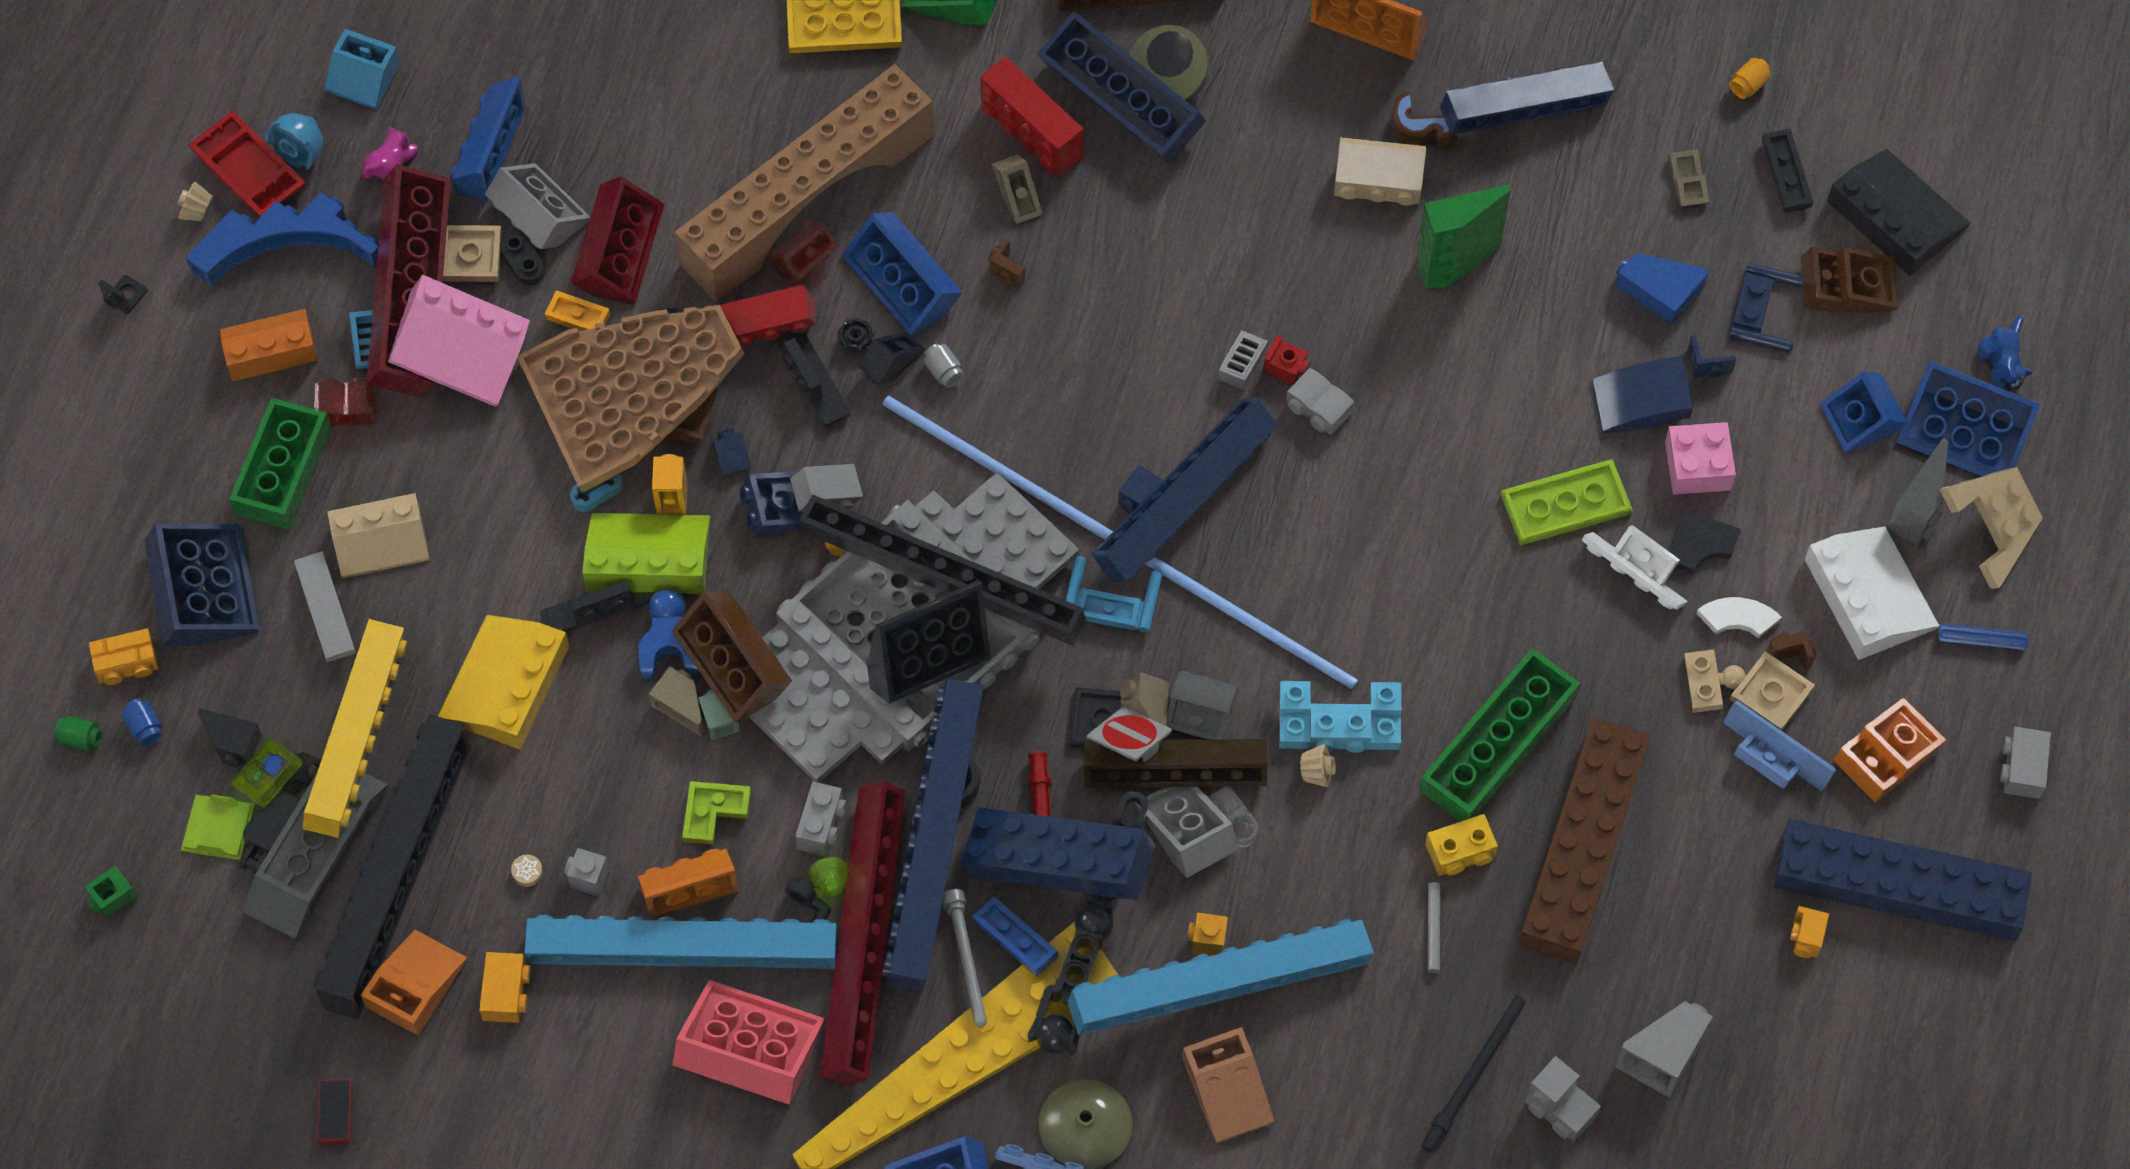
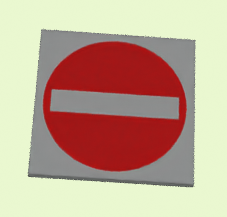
[1087,706,1172,762]

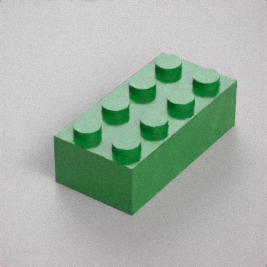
[229,398,332,530]

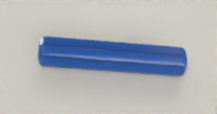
[1938,624,2028,650]

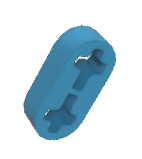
[570,473,622,512]

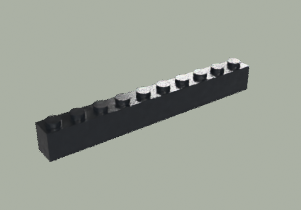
[799,494,1086,646]

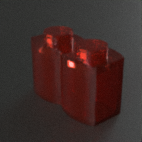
[314,378,376,426]

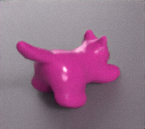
[362,128,419,181]

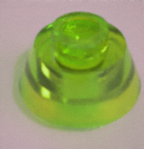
[808,857,848,896]

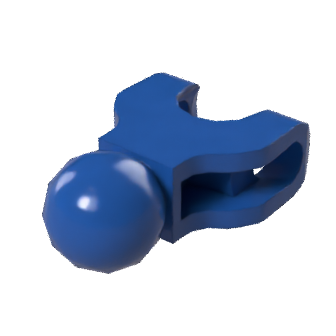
[638,588,700,680]

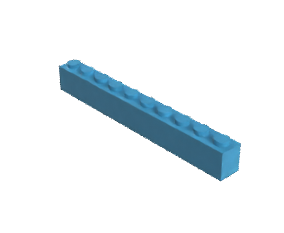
[525,915,837,969]
[1067,919,1374,1035]

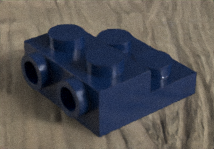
[739,471,804,537]

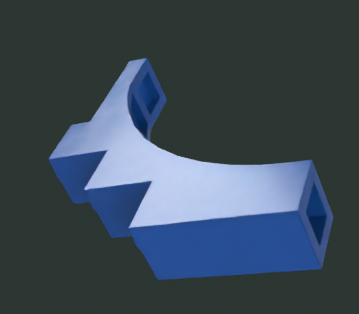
[186,192,379,287]

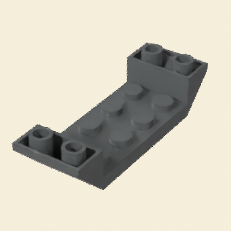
[242,773,388,940]

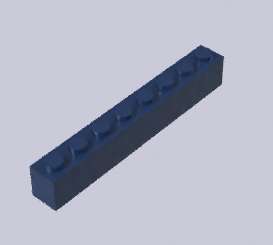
[1091,398,1277,582]

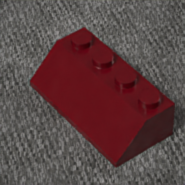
[571,176,664,304]

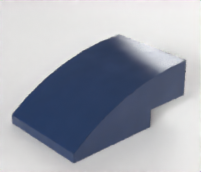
[1592,356,1693,434]

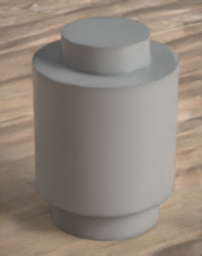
[923,344,964,388]

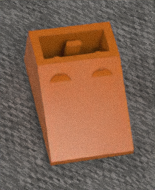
[361,930,468,1036]

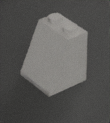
[1615,1001,1713,1098]

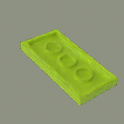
[1501,459,1633,546]

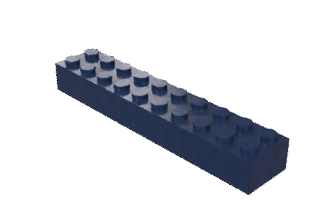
[882,678,984,993]

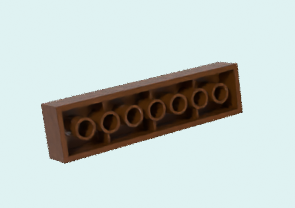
[1519,717,1651,964]

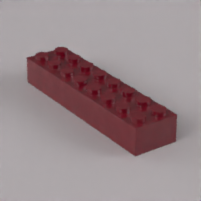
[367,164,451,397]

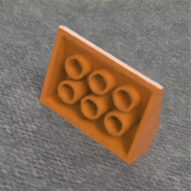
[1310,0,1429,61]

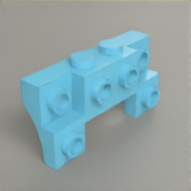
[1279,681,1402,753]

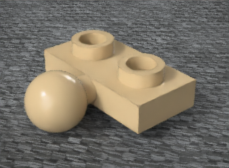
[1684,649,1746,713]

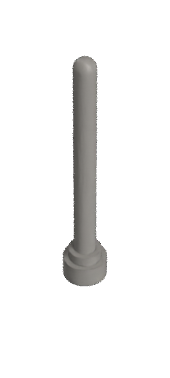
[942,889,987,1027]

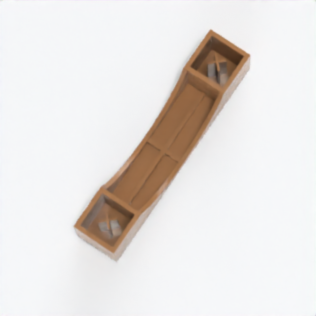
[675,64,934,303]

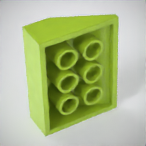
[582,513,710,594]

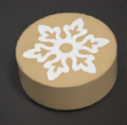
[511,855,543,887]

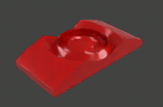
[188,110,306,218]

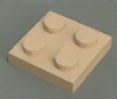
[443,225,502,282]
[1730,651,1815,731]

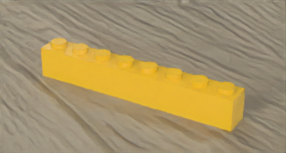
[302,619,407,838]

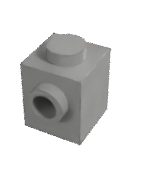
[564,848,610,897]

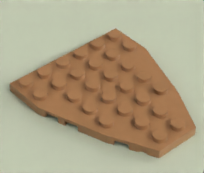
[517,305,744,493]

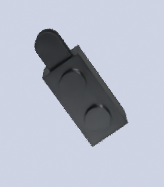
[239,787,300,875]

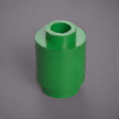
[54,716,102,751]

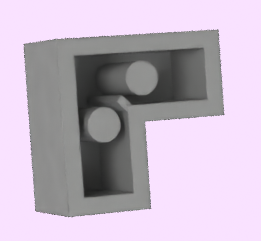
[1526,1056,1601,1142]

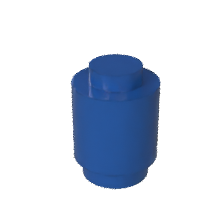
[121,699,162,746]

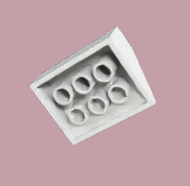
[1805,526,1939,660]

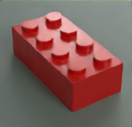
[980,56,1084,178]

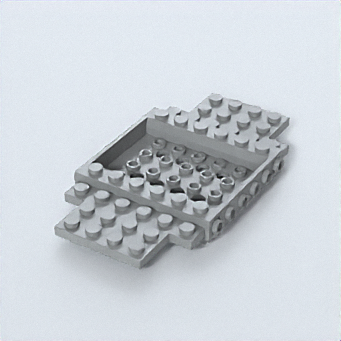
[749,473,1079,783]

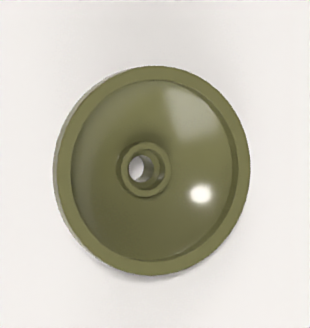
[1039,1079,1133,1169]

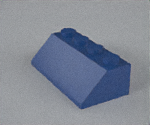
[450,77,526,202]
[842,212,962,336]

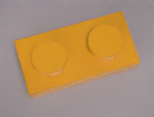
[545,290,610,331]

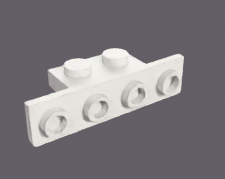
[1582,525,1688,610]

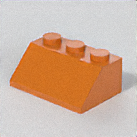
[220,309,318,382]
[638,849,739,919]

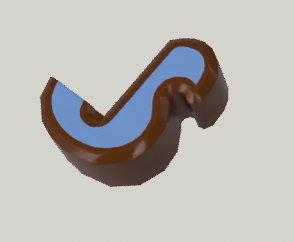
[1391,92,1457,149]

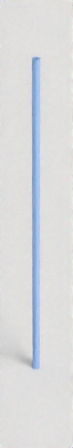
[883,396,1358,690]

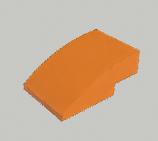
[1833,698,1946,803]

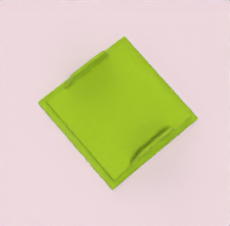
[181,794,255,861]

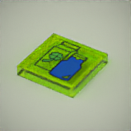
[230,738,303,808]

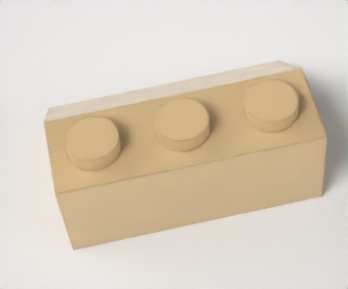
[1334,137,1426,206]
[327,493,430,579]

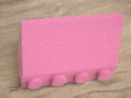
[388,275,530,407]

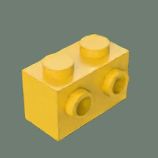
[1425,814,1498,876]

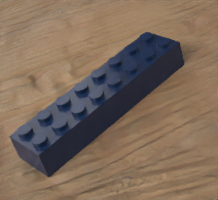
[1773,819,2032,941]

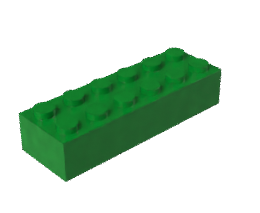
[1419,648,1580,822]

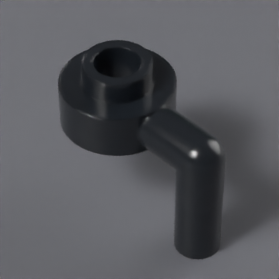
[784,877,831,923]

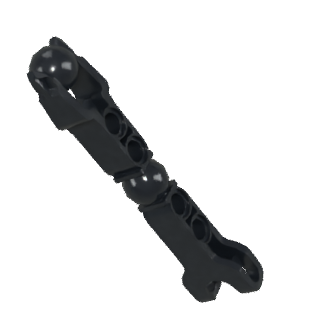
[1027,791,1148,1057]

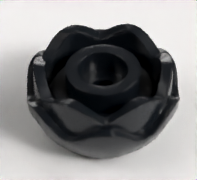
[837,318,874,353]

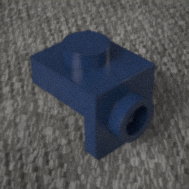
[712,429,751,475]

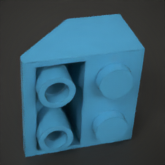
[324,29,401,110]

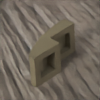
[1668,149,1710,207]

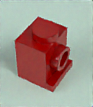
[1263,335,1311,385]

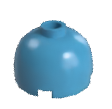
[264,113,323,170]

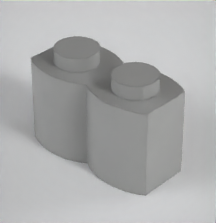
[1287,368,1354,435]

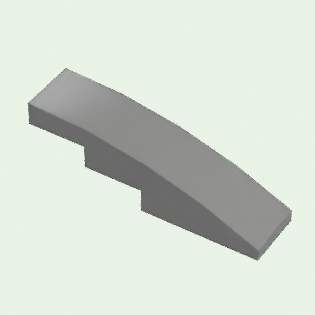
[294,551,356,662]

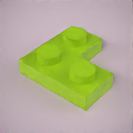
[682,781,751,845]

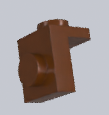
[988,239,1025,289]
[1767,631,1816,670]

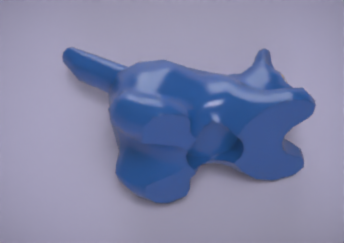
[1977,316,2032,389]

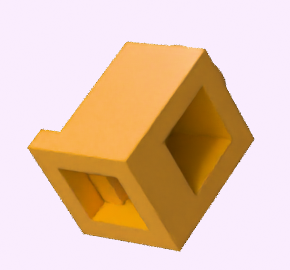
[1790,906,1829,958]

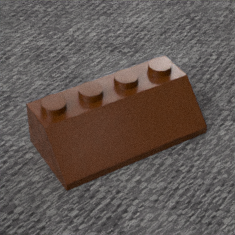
[671,589,792,723]

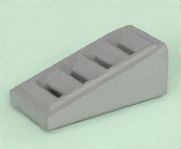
[1218,330,1268,390]

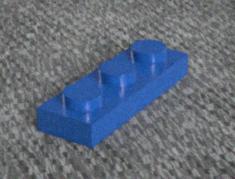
[972,897,1059,977]

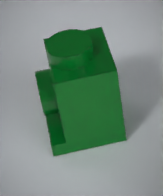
[84,865,138,918]

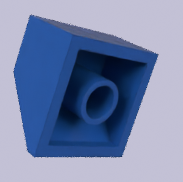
[1820,371,1908,452]

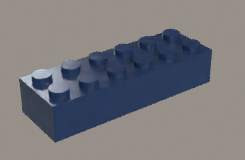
[1037,11,1206,165]
[960,807,1156,901]

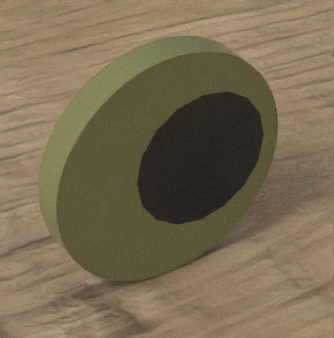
[1129,25,1209,102]

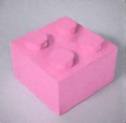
[1665,422,1736,495]

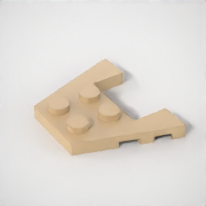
[1940,467,2043,589]

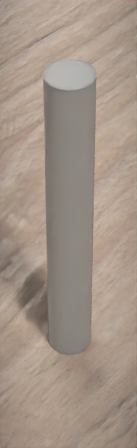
[1428,882,1440,973]

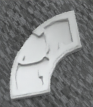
[1696,597,1782,639]

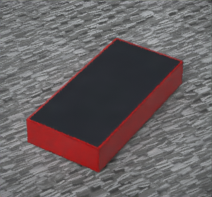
[317,1079,352,1144]

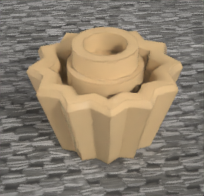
[177,182,213,221]
[1300,745,1336,787]

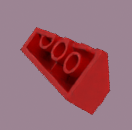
[720,285,816,347]

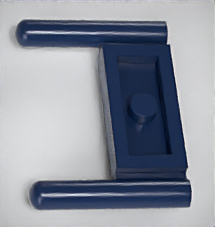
[1729,262,1803,352]

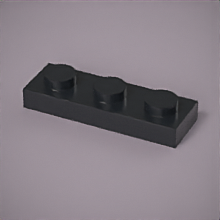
[1762,129,1813,213]

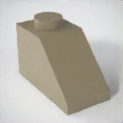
[991,154,1043,224]
[649,666,704,736]
[1120,672,1169,738]

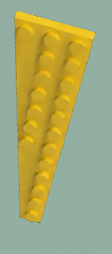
[792,922,1118,1169]

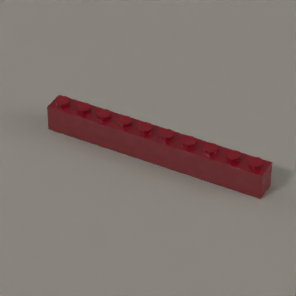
[820,781,906,1086]

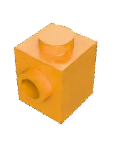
[1187,912,1228,956]

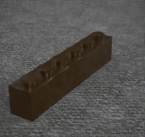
[1084,739,1268,788]

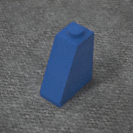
[1616,253,1709,325]

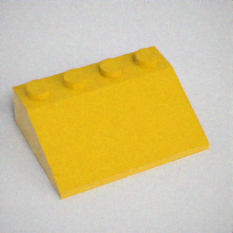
[438,615,569,750]

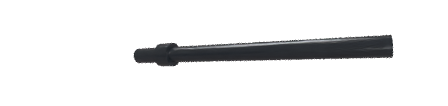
[1421,995,1526,1153]

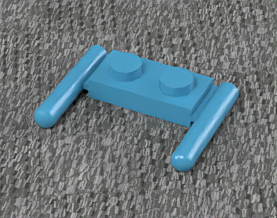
[1065,556,1162,633]

